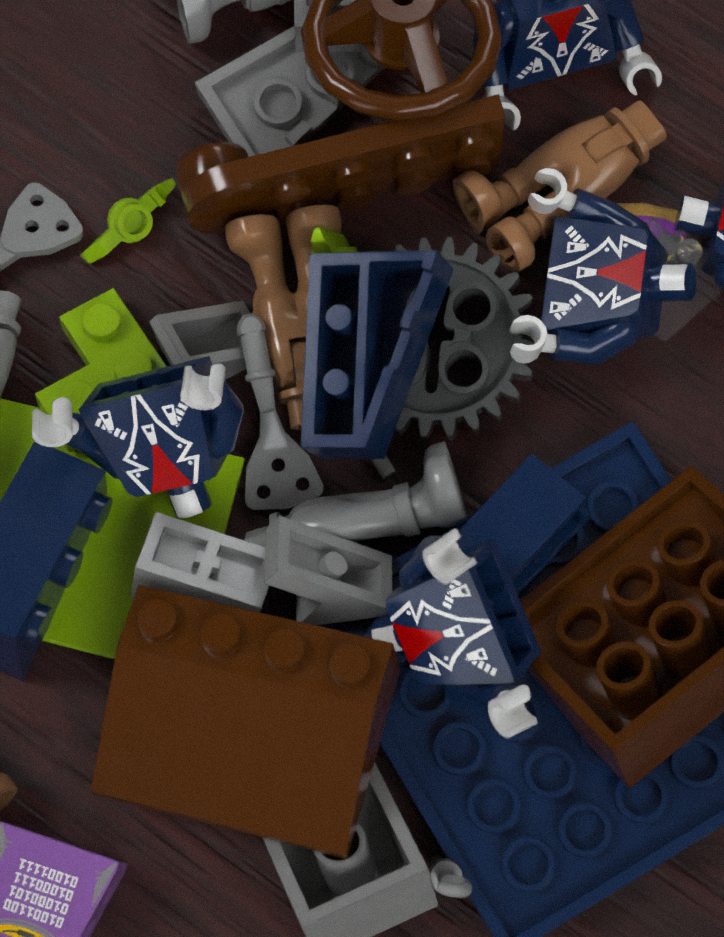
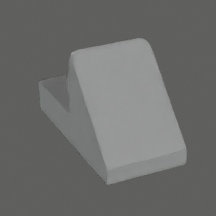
[264,516,392,625]

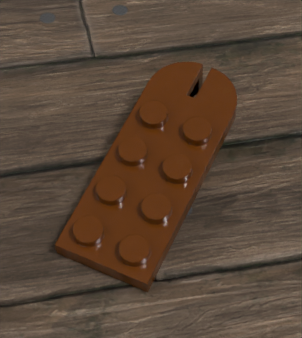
[176,94,506,234]

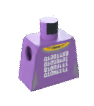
[0,821,128,937]

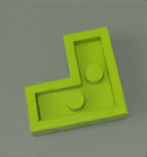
[35,288,167,453]

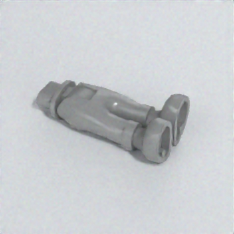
[245,441,468,547]

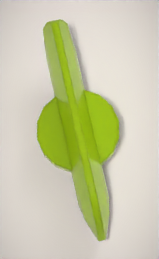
[80,178,176,264]
[311,227,357,253]

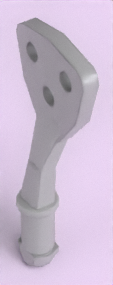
[0,182,83,272]
[237,313,324,510]

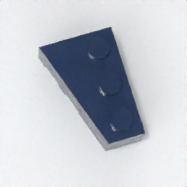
[301,250,454,459]
[0,441,112,682]

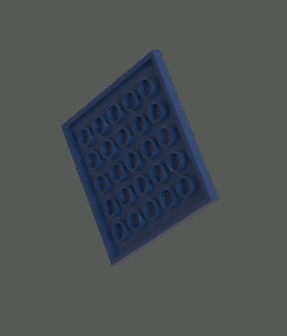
[316,421,724,937]

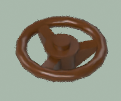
[301,0,503,122]

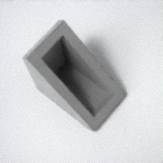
[150,300,250,380]

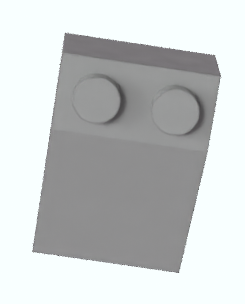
[262,762,438,937]

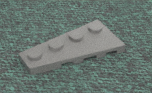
[195,26,385,157]

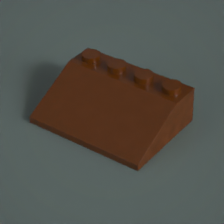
[520,466,724,789]
[91,585,400,859]

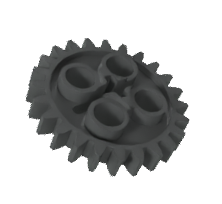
[395,237,535,441]

